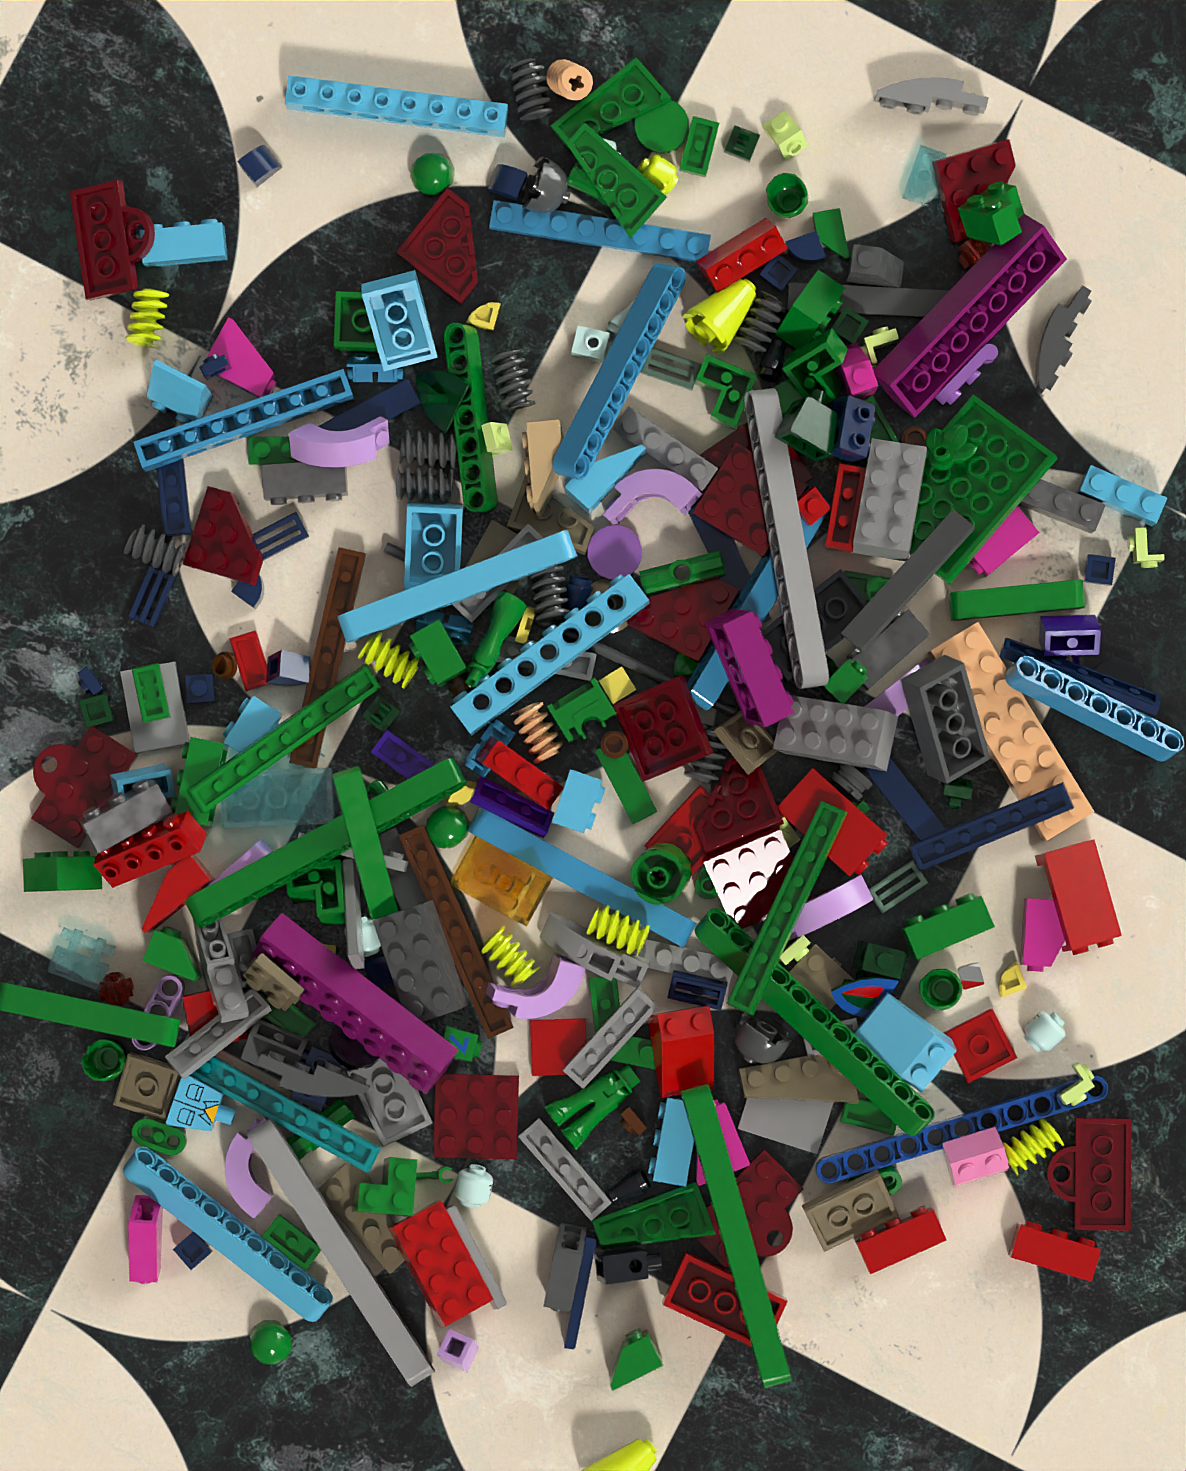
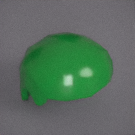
[410,153,455,195]
[766,173,808,218]
[426,806,470,849]
[919,969,962,1011]
[81,1039,126,1081]
[249,1320,292,1365]

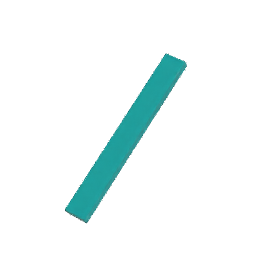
[190,1056,381,1173]

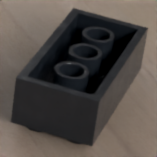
[761,569,868,683]

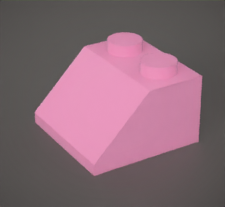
[942,1127,1009,1188]

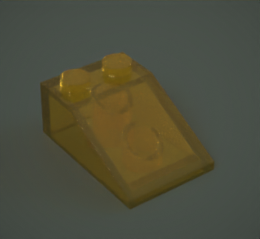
[450,836,553,927]

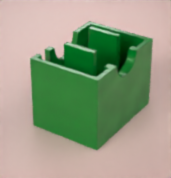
[547,678,616,744]

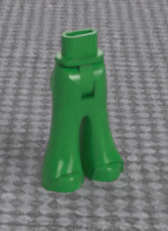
[466,592,527,687]
[544,1064,641,1150]

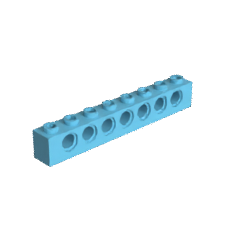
[285,75,508,138]
[451,574,650,735]

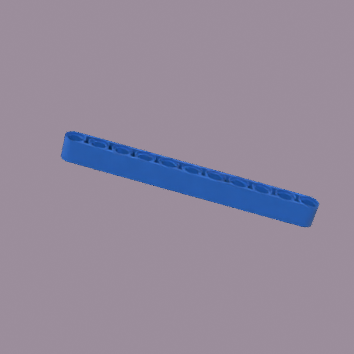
[815,1075,1108,1183]

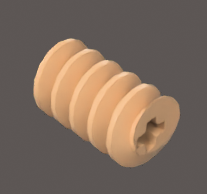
[546,59,593,100]
[511,702,563,765]

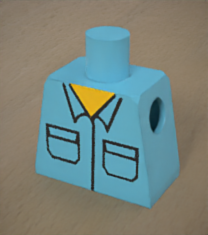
[166,1075,236,1131]

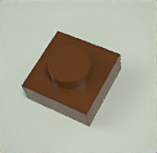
[620,1106,647,1135]

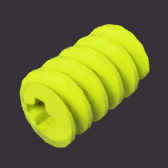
[125,288,169,349]
[358,632,419,689]
[586,905,650,956]
[481,925,540,988]
[1003,1118,1064,1176]

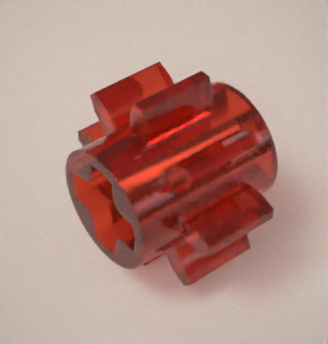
[957,238,991,269]
[99,972,134,1007]

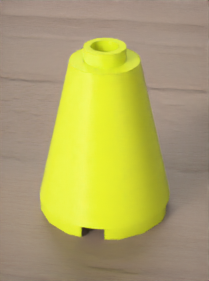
[682,279,757,354]
[581,1438,657,1471]

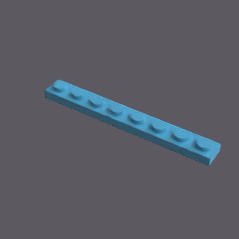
[489,200,711,262]

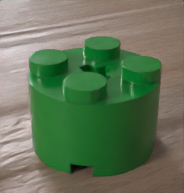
[630,843,692,905]

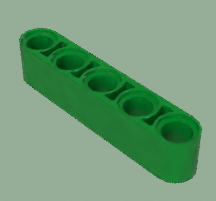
[948,580,1086,621]

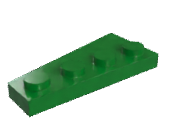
[551,58,671,149]
[566,122,668,239]
[592,1182,716,1249]

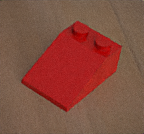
[141,854,215,933]
[647,1006,714,1098]

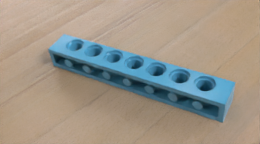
[133,369,354,472]

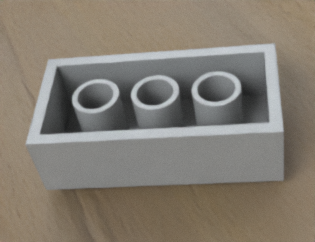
[853,438,927,562]
[773,695,898,771]

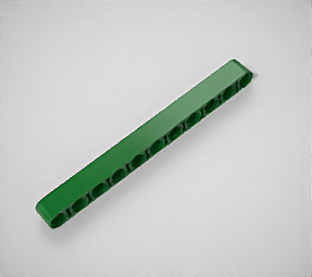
[185,758,467,928]
[695,908,935,1136]
[681,1083,791,1389]

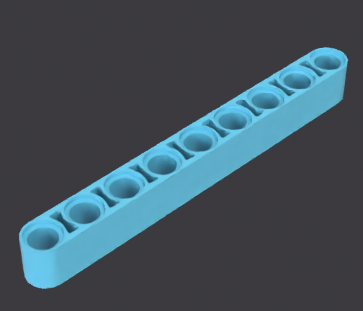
[337,530,577,643]
[123,1147,333,1322]

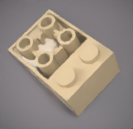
[522,419,564,517]

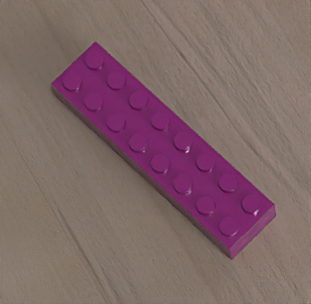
[873,214,1067,418]
[251,913,458,1094]

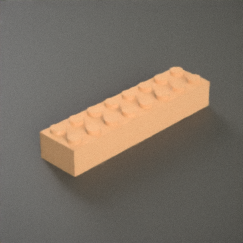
[928,622,1094,841]

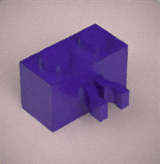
[1039,615,1101,664]

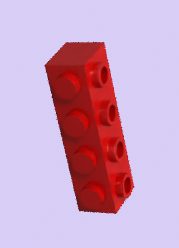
[93,811,207,888]

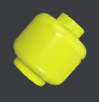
[637,155,679,195]

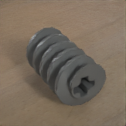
[509,59,552,121]
[733,291,788,352]
[490,350,535,410]
[399,429,457,469]
[396,465,454,503]
[124,524,186,577]
[530,565,570,622]
[683,723,727,785]

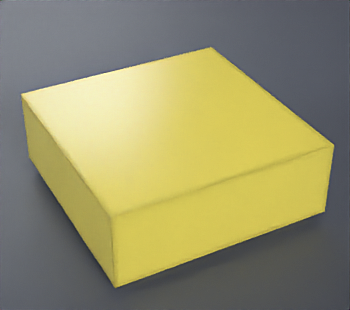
[598,666,636,704]

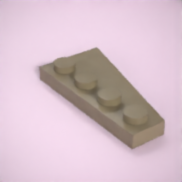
[738,1054,859,1104]
[318,1162,405,1274]

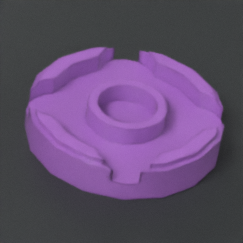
[588,525,642,580]

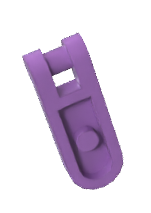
[935,344,998,405]

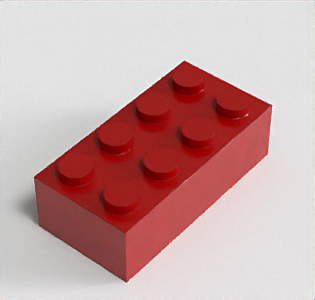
[388,1200,494,1327]
[662,1251,788,1346]

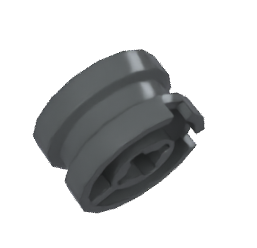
[829,763,873,802]

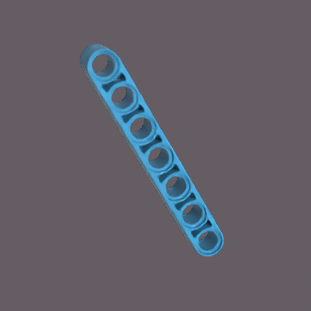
[1005,656,1184,762]

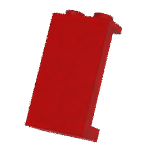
[778,768,889,876]
[1035,839,1122,955]

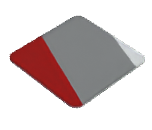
[958,963,984,990]

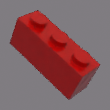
[696,218,788,292]
[825,464,867,553]
[475,736,564,810]
[855,1205,947,1274]
[1008,1220,1101,1282]

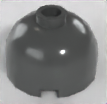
[521,156,571,214]
[734,1012,791,1064]

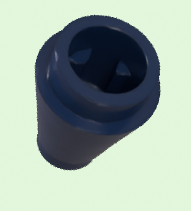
[566,576,593,611]

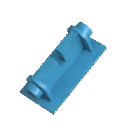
[347,353,403,382]
[415,611,474,645]
[464,719,516,778]

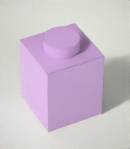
[437,1329,479,1373]

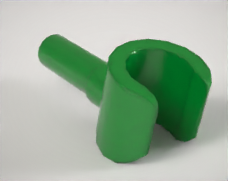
[365,780,389,797]
[416,1166,453,1183]

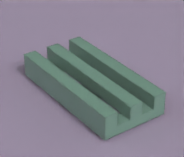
[640,347,701,391]
[869,860,928,914]

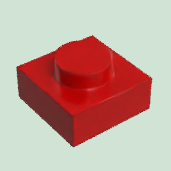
[797,486,831,526]

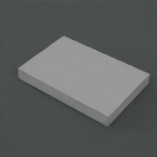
[120,662,190,753]
[347,1059,433,1147]
[737,1098,833,1154]

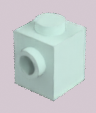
[571,326,614,363]

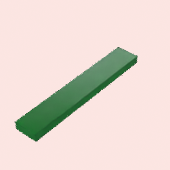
[331,766,398,920]

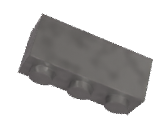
[261,462,348,505]
[1018,479,1105,534]
[846,609,931,690]
[78,779,172,854]

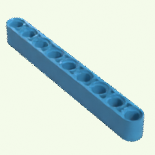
[552,263,686,480]
[687,486,832,710]
[467,807,697,948]

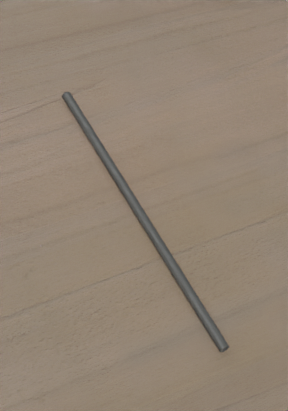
[383,542,737,717]

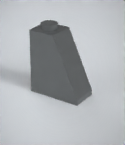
[846,244,904,288]
[543,1222,587,1312]

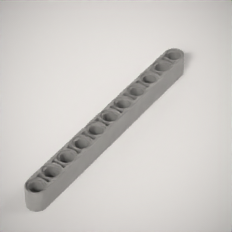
[744,388,829,689]
[247,1118,435,1387]

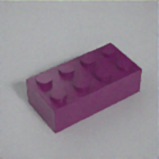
[704,609,794,727]

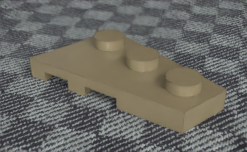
[507,475,594,555]

